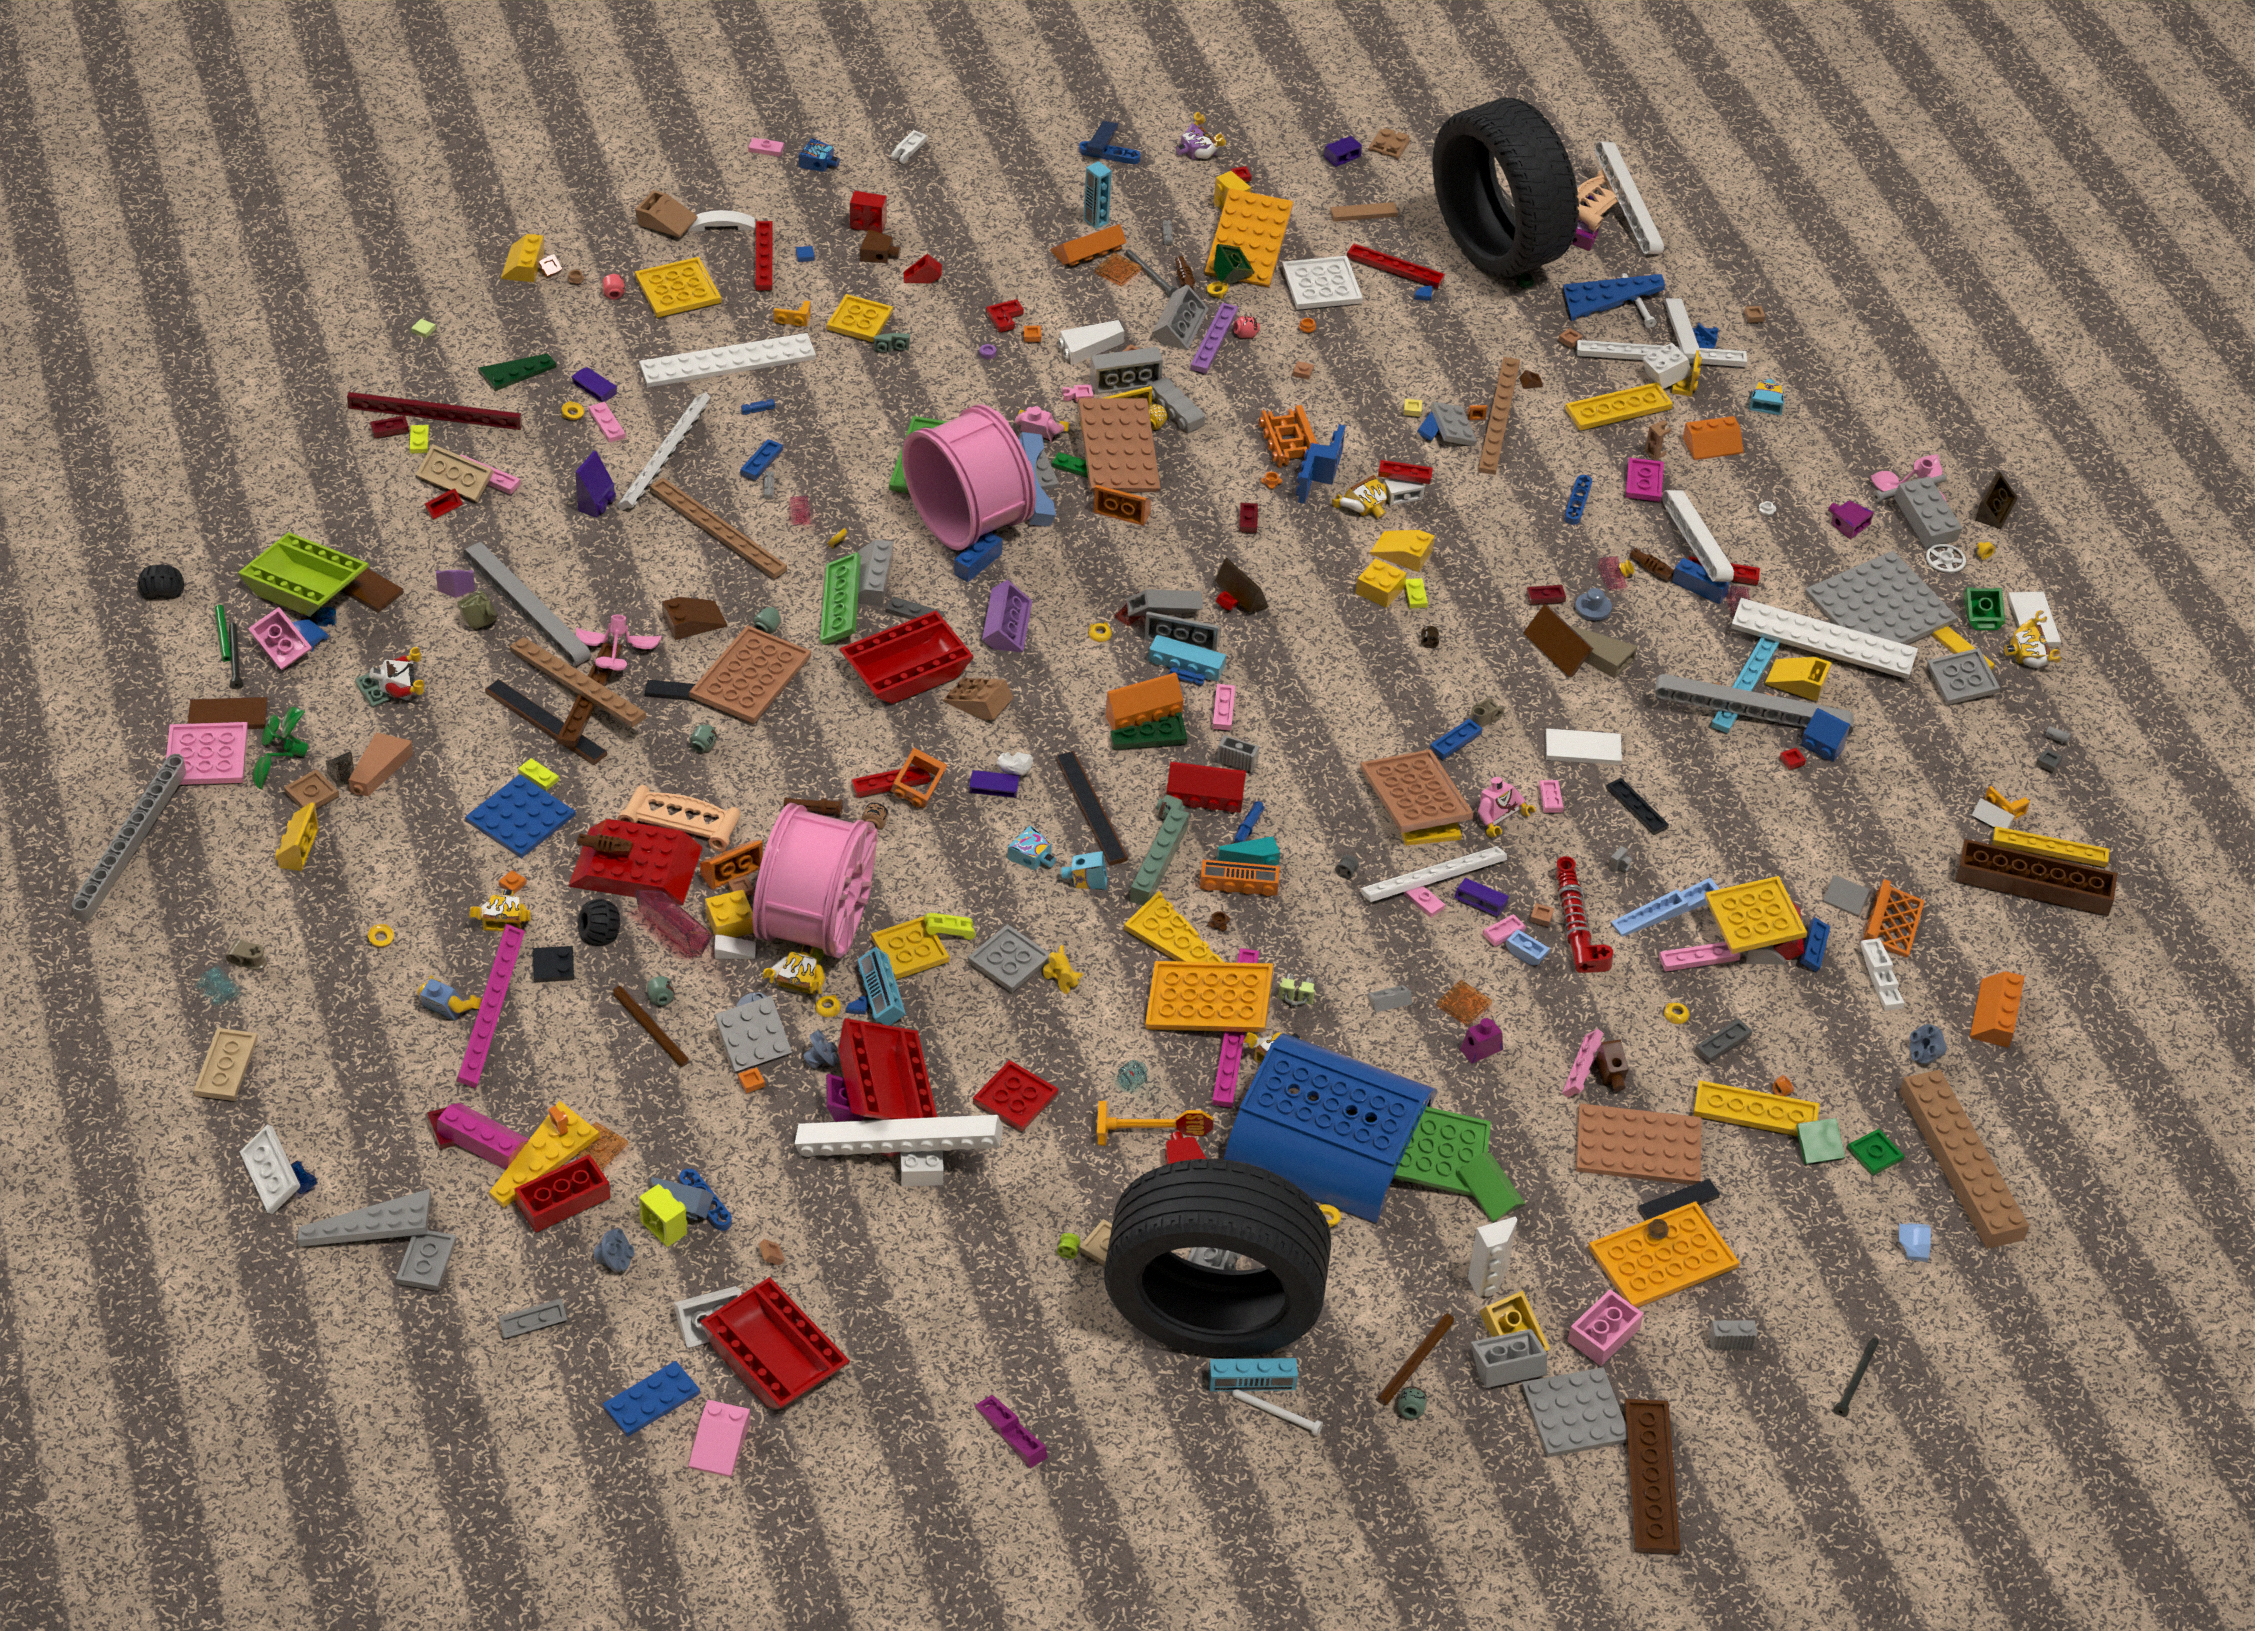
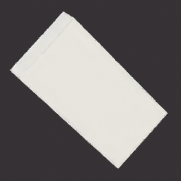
[1972,798,2015,829]

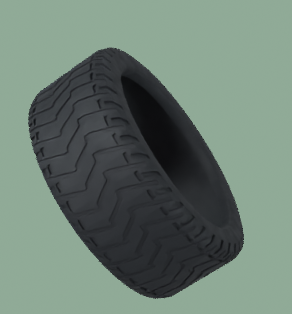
[1432,97,1579,278]

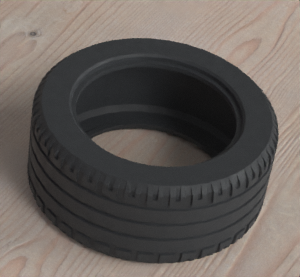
[1104,1159,1331,1357]

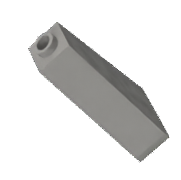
[1126,589,1203,616]

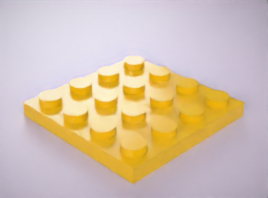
[635,257,722,318]
[1705,876,1807,954]

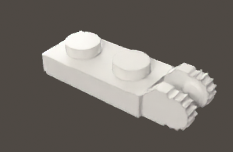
[891,130,928,164]

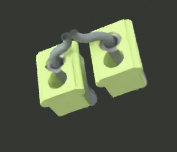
[1278,974,1315,1007]

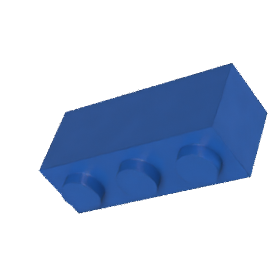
[954,532,1003,582]
[1672,558,1730,604]

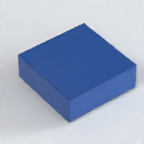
[796,246,815,262]

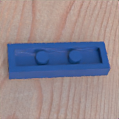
[740,439,783,481]
[1430,718,1483,760]
[1800,917,1831,972]

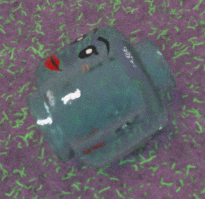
[1117,1060,1148,1090]

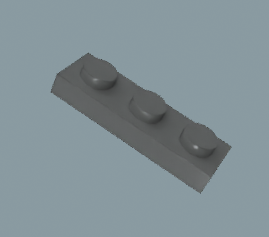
[886,596,944,620]
[1695,1019,1753,1063]

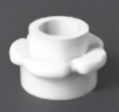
[1759,501,1776,517]

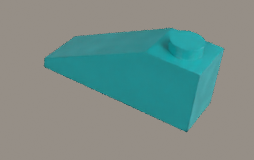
[1217,836,1280,866]

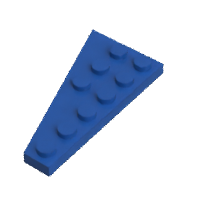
[1563,274,1665,321]

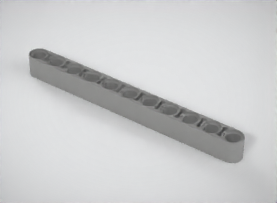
[463,542,591,667]
[1655,674,1854,735]
[72,754,186,922]

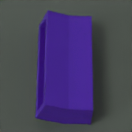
[571,367,617,402]
[969,770,1020,798]
[1454,878,1509,916]

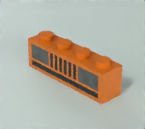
[1200,859,1280,896]

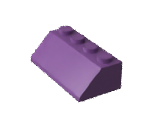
[982,579,1032,652]

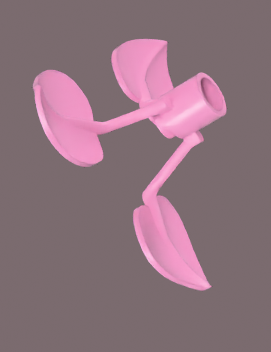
[1871,454,1947,503]
[576,615,662,670]

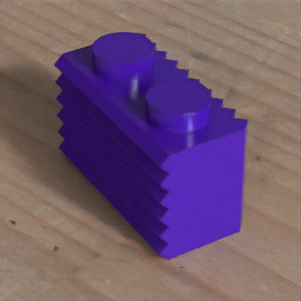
[1324,136,1362,167]

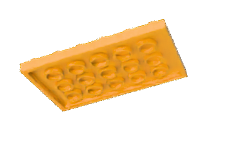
[1205,188,1293,288]
[1145,961,1274,1032]
[1588,1201,1740,1308]

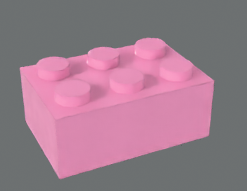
[1567,1289,1644,1366]

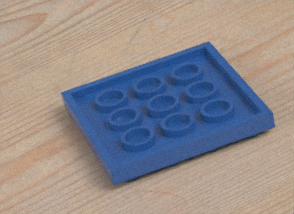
[465,774,576,859]

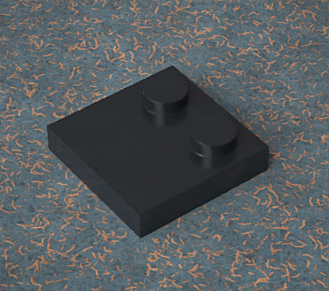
[533,946,574,983]

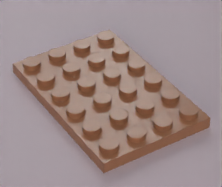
[1078,398,1160,492]
[689,625,811,723]
[1360,749,1473,833]
[1576,1103,1701,1185]

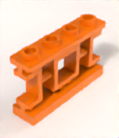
[1259,405,1317,468]

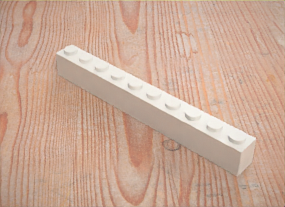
[795,1115,1003,1157]

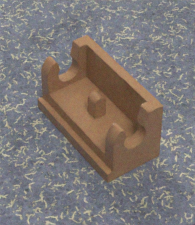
[1645,420,1671,461]

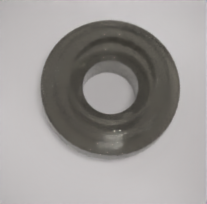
[1648,1219,1669,1239]

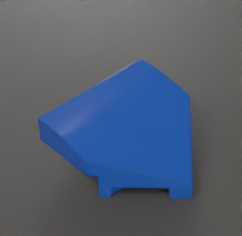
[1692,323,1719,349]
[292,620,329,652]

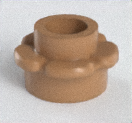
[568,269,584,284]

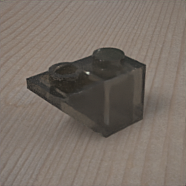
[326,751,354,787]

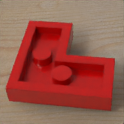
[986,299,1024,333]

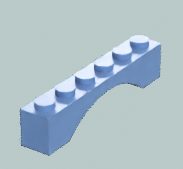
[1019,432,1056,526]

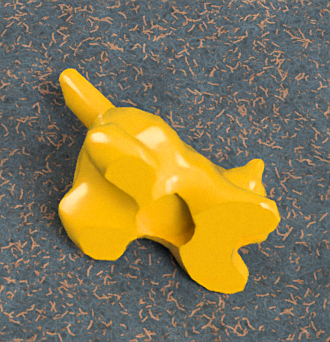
[1043,945,1084,994]

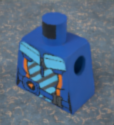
[799,138,840,172]

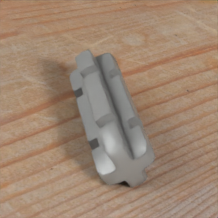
[1163,220,1173,246]
[764,471,775,500]

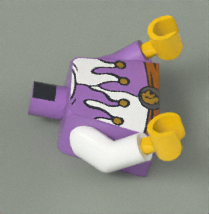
[1176,112,1226,160]

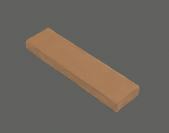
[1330,202,1398,222]

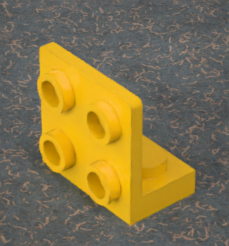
[1671,350,1702,397]

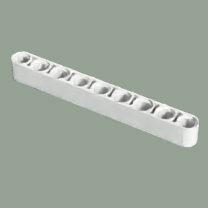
[1595,142,1664,255]
[1663,490,1734,582]

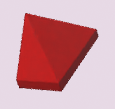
[424,488,463,519]

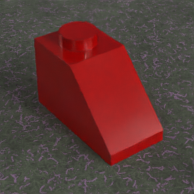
[904,253,942,284]

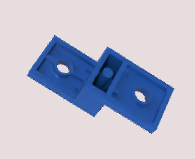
[1296,424,1346,504]

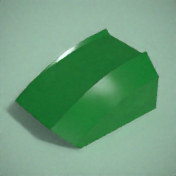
[1963,587,2005,630]

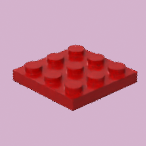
[973,1060,1059,1132]

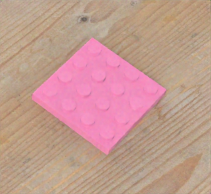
[166,722,248,785]

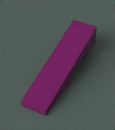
[975,1395,1048,1469]

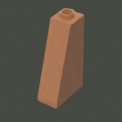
[349,732,413,796]

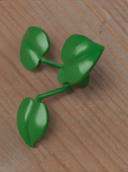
[252,707,308,790]

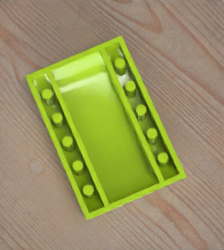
[238,532,369,617]

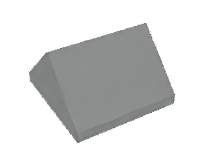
[1823,875,1873,917]

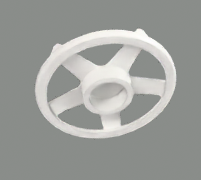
[1926,544,1966,574]

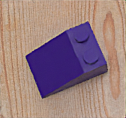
[575,451,616,518]

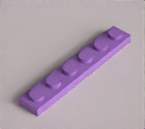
[1190,303,1238,374]

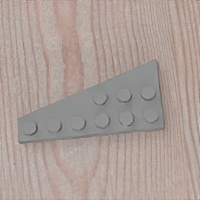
[297,1189,431,1247]

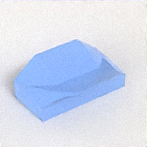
[1506,929,1550,965]
[1899,1223,1931,1262]

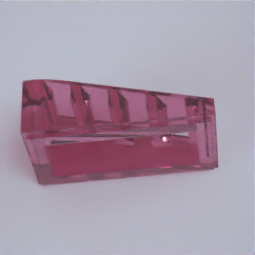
[790,495,811,525]
[1598,556,1627,590]
[1728,586,1750,619]

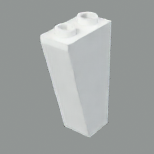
[1058,320,1124,365]

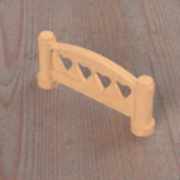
[1577,169,1618,232]
[617,785,740,852]

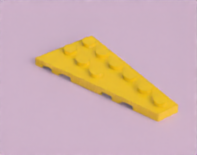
[1124,890,1224,962]
[489,1100,600,1208]

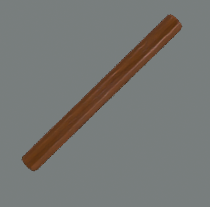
[613,986,689,1067]
[1378,1313,1454,1405]

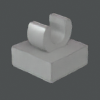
[1609,846,1632,872]

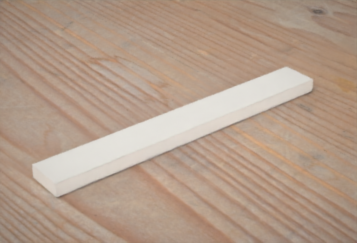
[1361,846,1507,902]

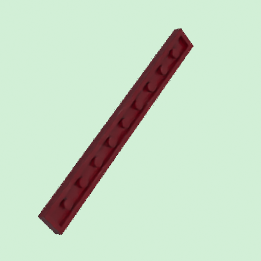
[347,392,522,430]

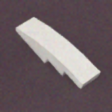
[1860,938,1905,1011]

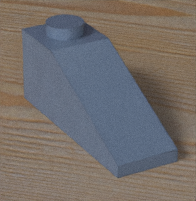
[651,1177,714,1220]

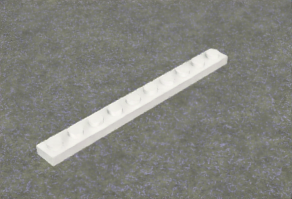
[1576,340,1747,367]
[617,392,710,511]

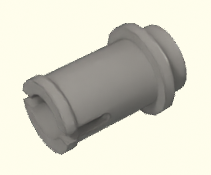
[2045,726,2071,745]

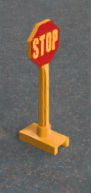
[1097,1101,1214,1146]

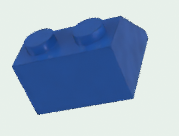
[1801,708,1850,762]

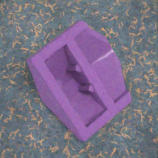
[436,570,475,598]

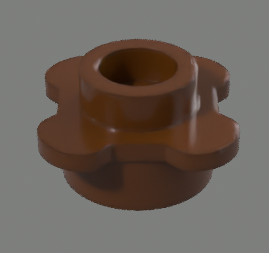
[1208,911,1230,931]

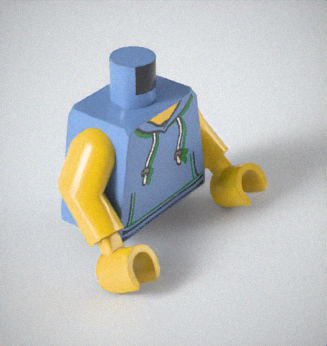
[417,975,482,1021]

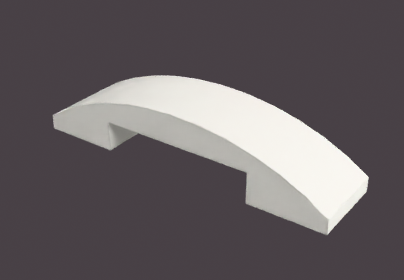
[688,210,755,231]

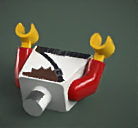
[370,647,425,700]

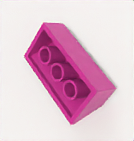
[437,1103,529,1170]

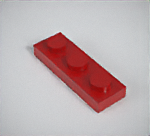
[1378,460,1433,484]

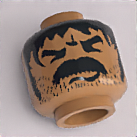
[861,803,889,830]

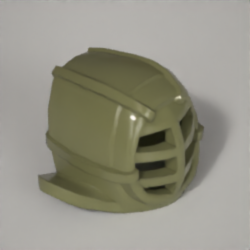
[457,590,498,629]

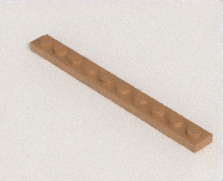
[1478,357,1520,475]
[650,478,787,579]
[510,637,647,728]

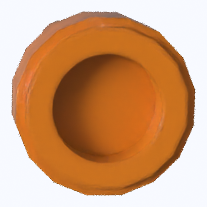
[1773,1075,1794,1097]

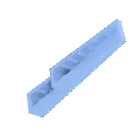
[1611,878,1719,937]

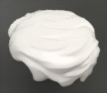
[997,752,1033,776]

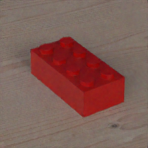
[514,1154,611,1233]

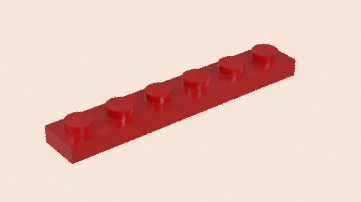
[755,221,773,290]
[1347,243,1445,288]

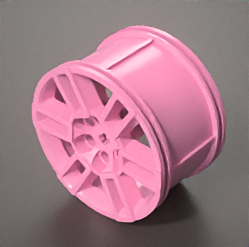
[902,404,1036,550]
[753,803,878,958]

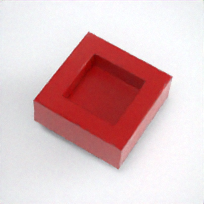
[1231,166,1252,182]
[1215,591,1238,611]
[1779,747,1806,770]

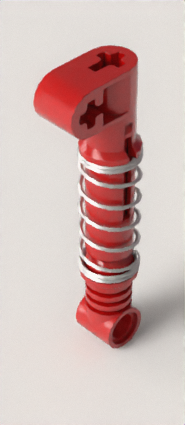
[1556,856,1614,973]

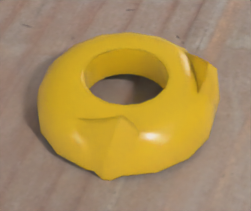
[1207,281,1229,299]
[561,401,584,420]
[827,528,847,549]
[1088,622,1112,642]
[367,924,394,947]
[815,995,841,1018]
[1664,1003,1690,1024]
[1319,1204,1341,1228]

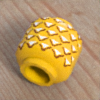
[1148,404,1168,430]

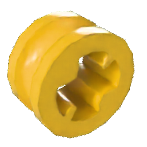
[1619,559,1635,578]

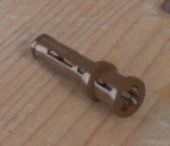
[784,797,843,816]

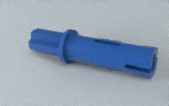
[1234,801,1265,843]

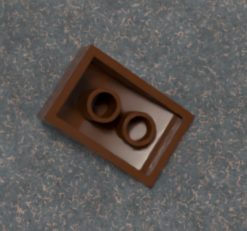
[662,597,727,640]

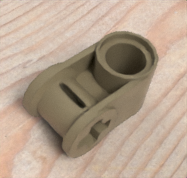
[1470,697,1504,728]
[226,940,267,970]

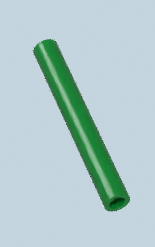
[215,604,231,662]

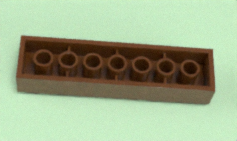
[1955,839,2118,916]

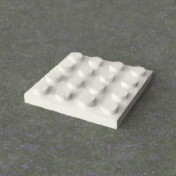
[1282,256,1363,310]

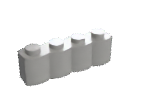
[1148,377,1205,433]

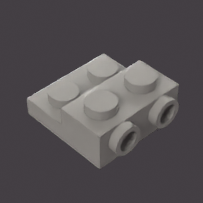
[1188,1247,1242,1270]

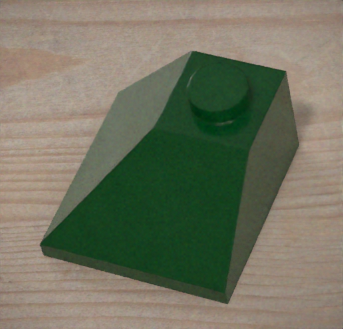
[1213,244,1255,284]

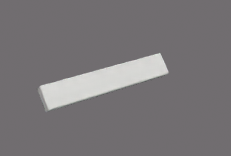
[1664,298,1701,359]

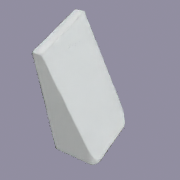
[715,935,756,959]

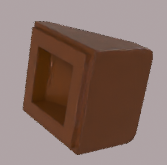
[1519,370,1543,389]

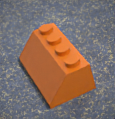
[1050,224,1127,266]
[1105,672,1184,730]
[1970,971,2025,1048]

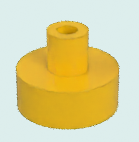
[1977,542,1996,560]

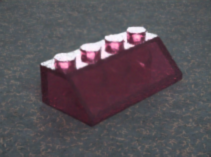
[635,890,713,955]

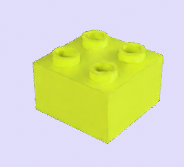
[639,1184,687,1247]

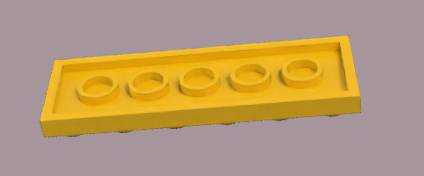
[1565,382,1673,430]
[1693,1080,1820,1136]

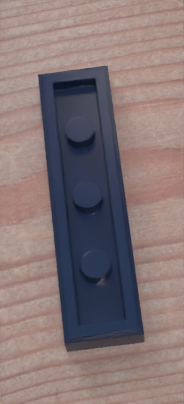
[1086,121,1118,155]

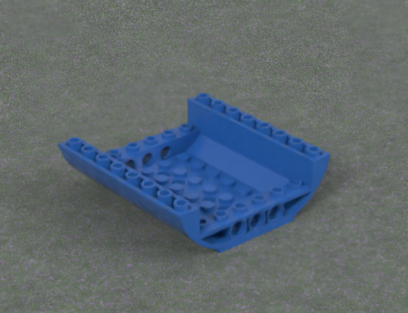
[1224,1033,1438,1223]

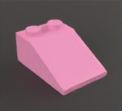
[248,607,312,670]
[689,1400,751,1477]

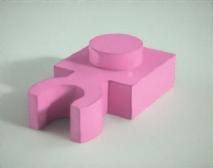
[1062,384,1093,402]

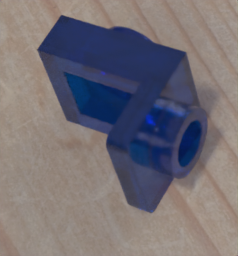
[290,1160,318,1194]

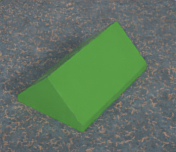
[1458,1153,1525,1223]

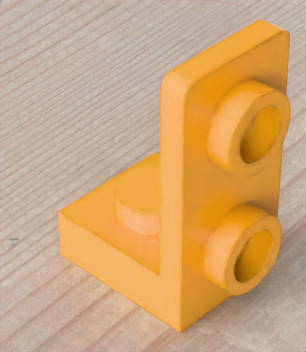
[773,300,811,327]
[1984,786,2030,820]

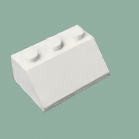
[674,1286,742,1348]

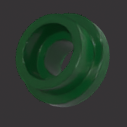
[1517,273,1534,288]

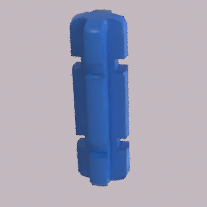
[741,399,775,415]
[1169,667,1205,685]

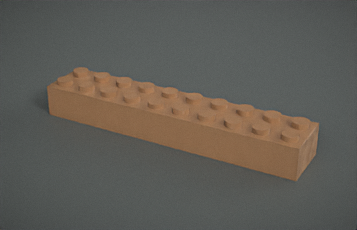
[1900,1069,2029,1249]

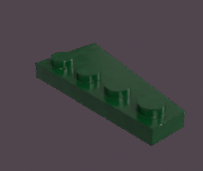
[478,353,556,391]
[1110,712,1187,750]

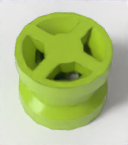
[1057,1233,1081,1259]

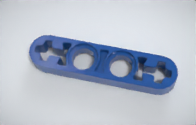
[1079,141,1141,164]
[1565,475,1592,525]
[679,1169,732,1231]

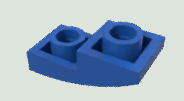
[1417,411,1439,441]

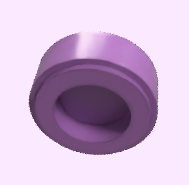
[979,344,997,359]

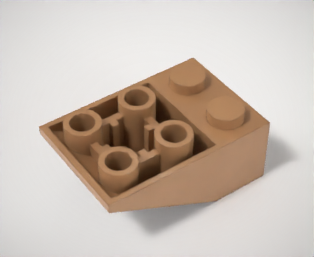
[635,190,698,237]
[943,678,1014,720]

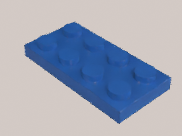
[602,1361,701,1437]

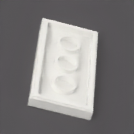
[2008,592,2061,647]
[1545,729,1622,765]
[240,1124,301,1214]

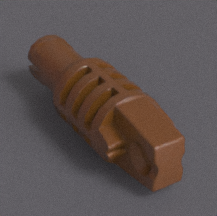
[1175,256,1196,291]
[1629,548,1674,581]
[577,833,633,855]

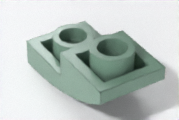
[874,333,910,353]
[355,673,389,707]

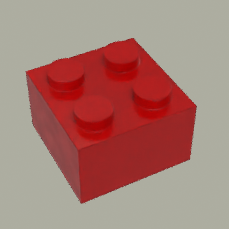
[850,190,887,233]

